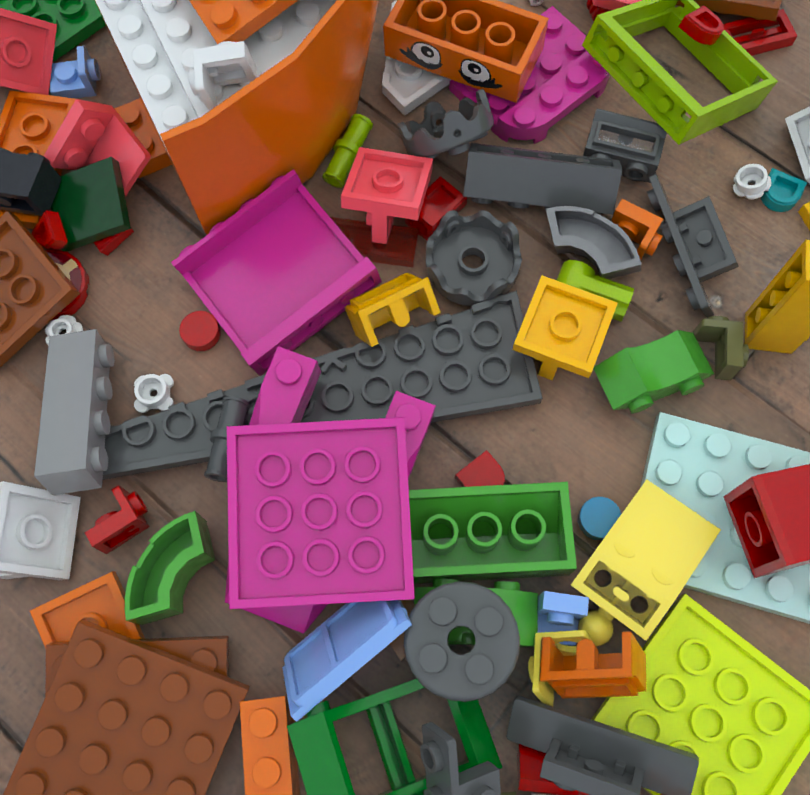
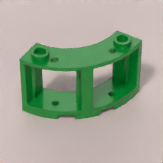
[287,678,503,795]

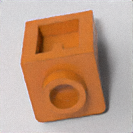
[611,199,663,261]

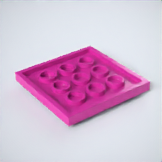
[226,417,415,609]

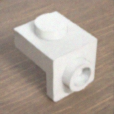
[188,41,257,110]

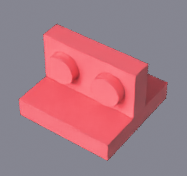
[0,8,57,95]
[341,147,433,244]

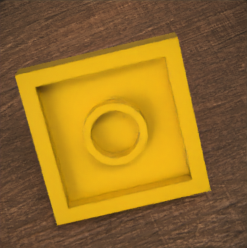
[512,275,618,381]

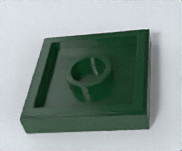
[51,157,131,252]

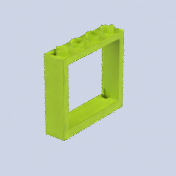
[582,0,778,145]

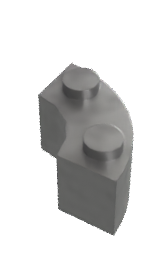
[546,206,642,279]

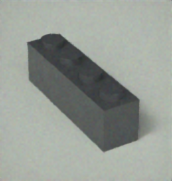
[463,143,622,216]

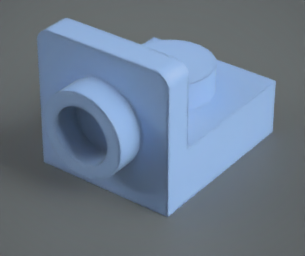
[50,46,101,99]
[538,591,589,646]

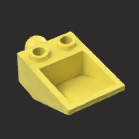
[571,479,721,646]

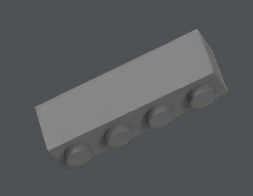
[34,329,115,495]

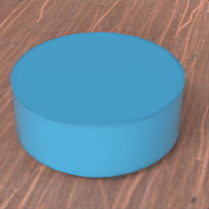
[578,497,621,540]

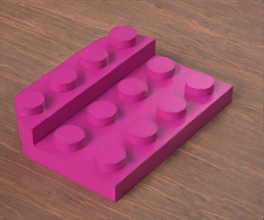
[449,6,610,144]

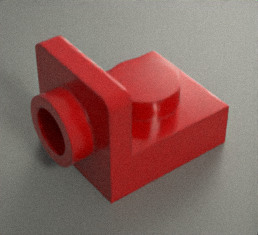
[85,485,150,554]

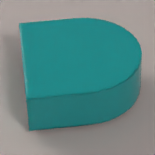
[761,168,807,212]

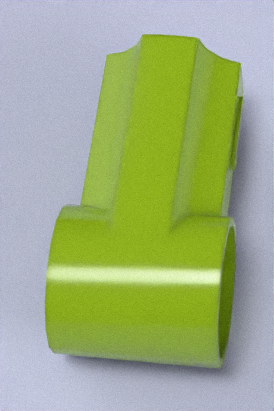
[556,260,634,322]

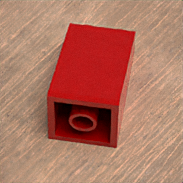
[723,464,810,579]

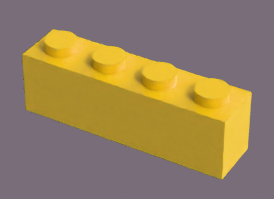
[744,239,810,354]

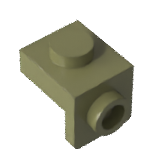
[693,316,749,380]

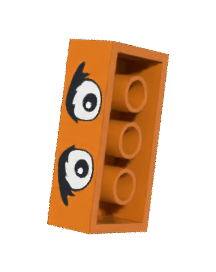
[383,0,549,103]

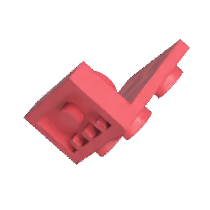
[44,99,151,197]

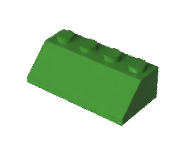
[409,482,577,584]

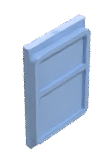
[282,600,412,722]

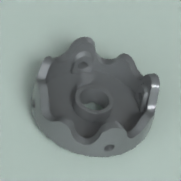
[397,89,494,158]
[426,210,522,306]
[403,581,520,702]

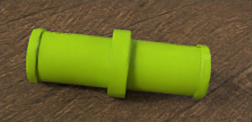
[322,114,373,188]

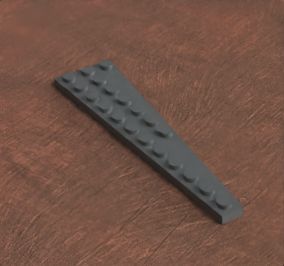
[103,290,543,480]

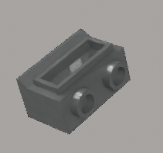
[583,108,667,183]

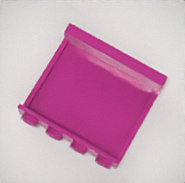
[171,169,382,376]

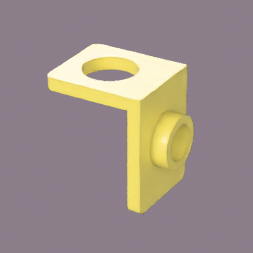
[528,630,596,707]

